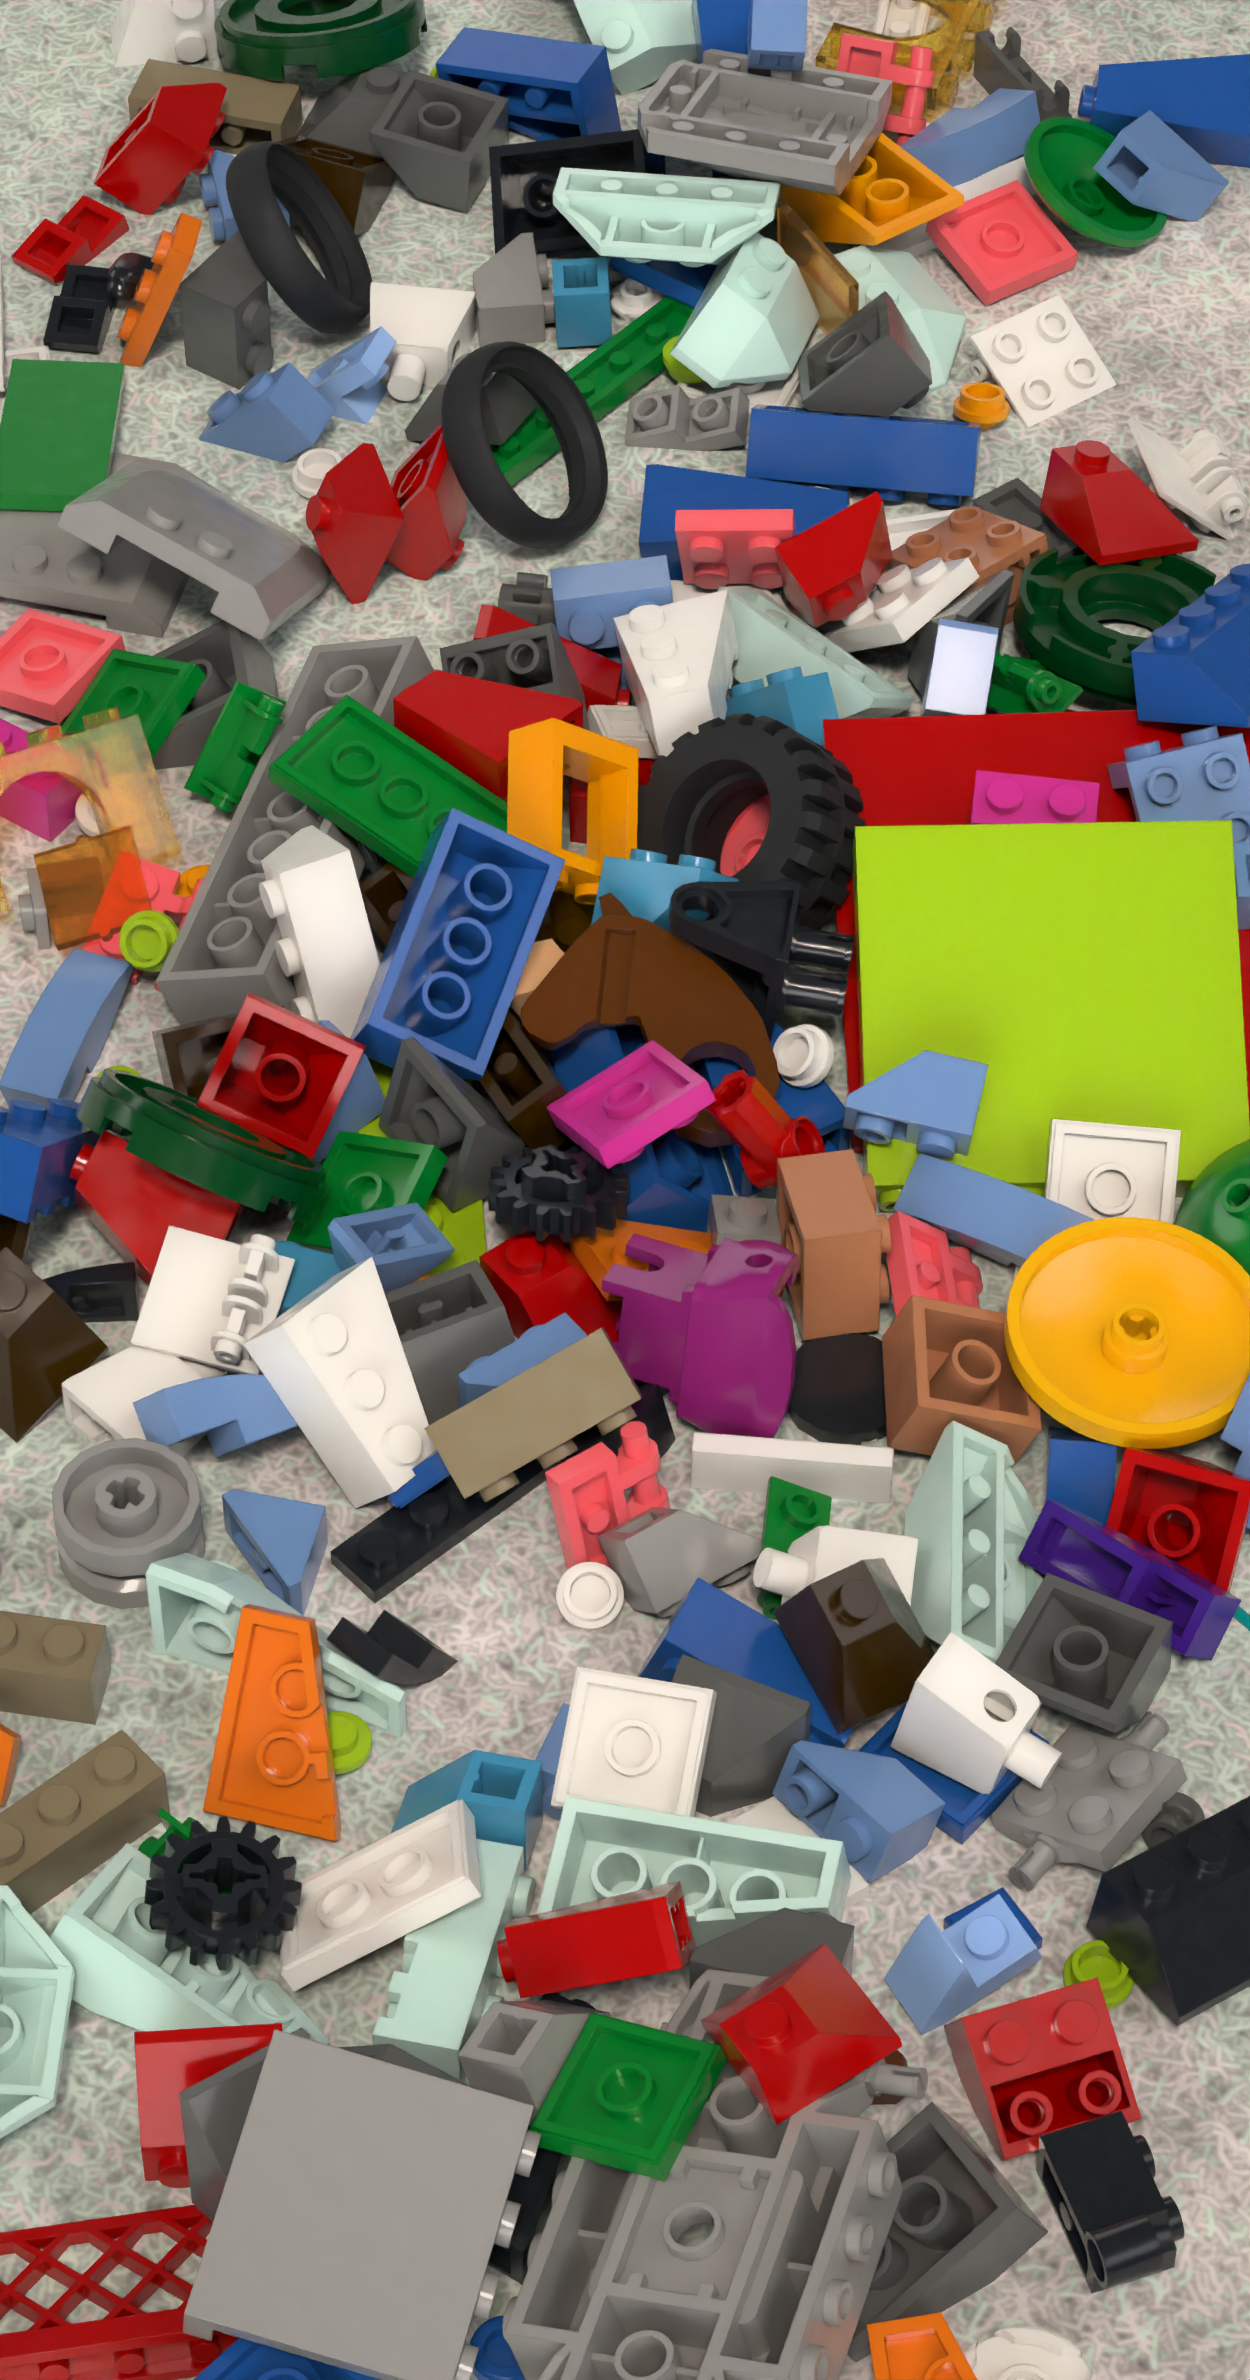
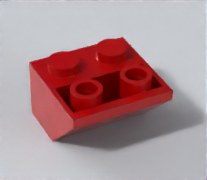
[94,82,227,215]
[944,1977,1142,2161]

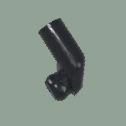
[106,252,154,302]

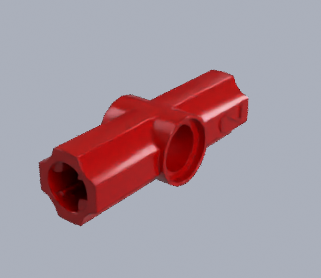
[706,1069,825,1190]

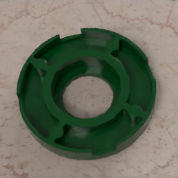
[214,0,427,80]
[1013,547,1216,705]
[75,1069,327,1223]

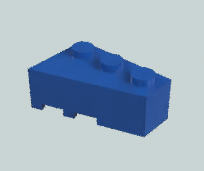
[435,27,622,141]
[0,1098,107,1224]
[637,1577,854,1748]

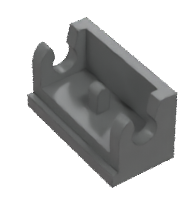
[973,27,1072,122]

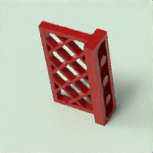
[0,2205,239,2380]

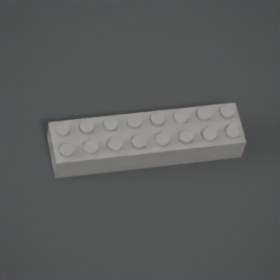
[156,636,434,1025]

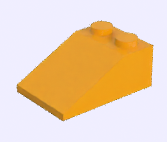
[781,133,964,246]

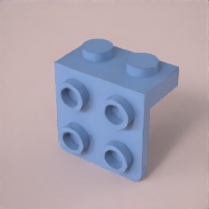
[1107,726,1250,844]

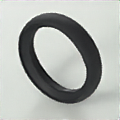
[226,141,373,334]
[441,341,608,549]

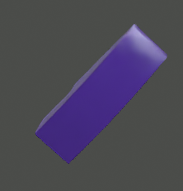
[1018,1499,1241,1660]

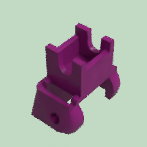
[601,1234,798,1438]

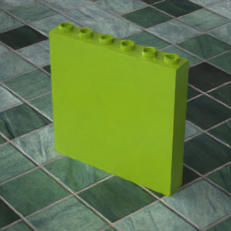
[852,820,1250,1213]

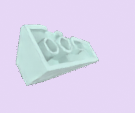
[573,0,697,95]
[145,1553,407,1738]
[50,1843,331,2045]

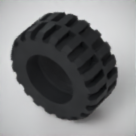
[637,713,865,930]

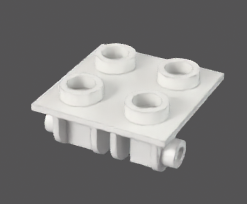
[969,294,1117,427]
[1127,418,1248,540]
[131,1225,295,1375]

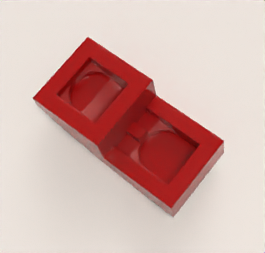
[12,195,130,284]

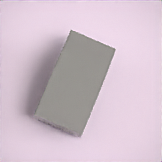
[625,386,750,451]

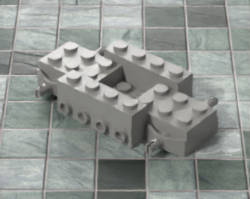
[502,1969,928,2380]

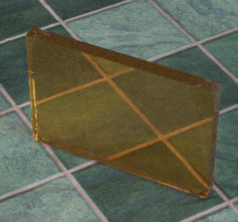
[777,203,859,336]

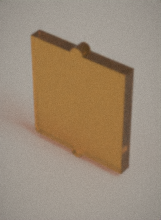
[33,825,152,951]

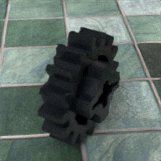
[488,1144,629,1243]
[144,1816,302,1970]

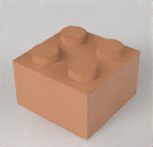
[776,1149,891,1340]
[882,1295,1042,1467]

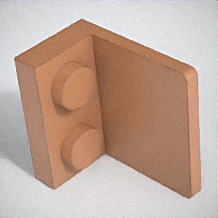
[889,506,1049,626]

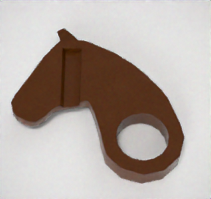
[520,892,780,1148]

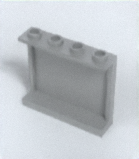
[183,2029,542,2380]

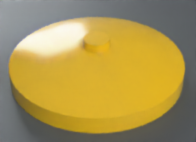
[1004,1217,1250,1449]

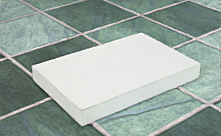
[280,1799,481,1992]

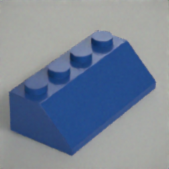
[746,404,982,506]
[1131,563,1250,728]
[350,807,565,1080]
[550,1024,734,1232]

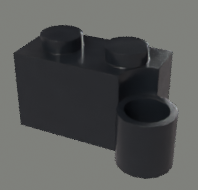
[1036,2111,1184,2293]

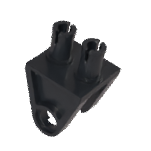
[668,881,855,1041]

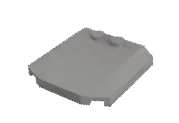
[637,48,893,196]
[0,452,222,638]
[57,458,333,641]

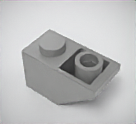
[473,232,555,347]
[598,1507,762,1617]
[458,2000,611,2126]

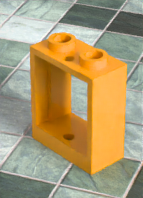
[507,718,639,905]

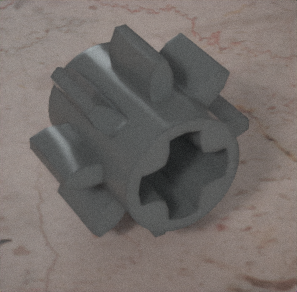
[498,572,557,629]

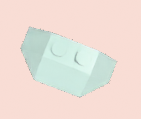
[553,167,780,267]
[670,233,820,388]
[799,245,966,394]
[717,586,914,719]
[905,1420,1045,1663]
[0,1885,75,2139]

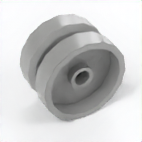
[52,1438,205,1609]

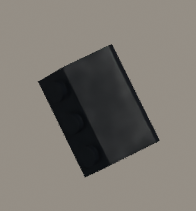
[489,129,666,254]
[1086,1796,1250,2026]

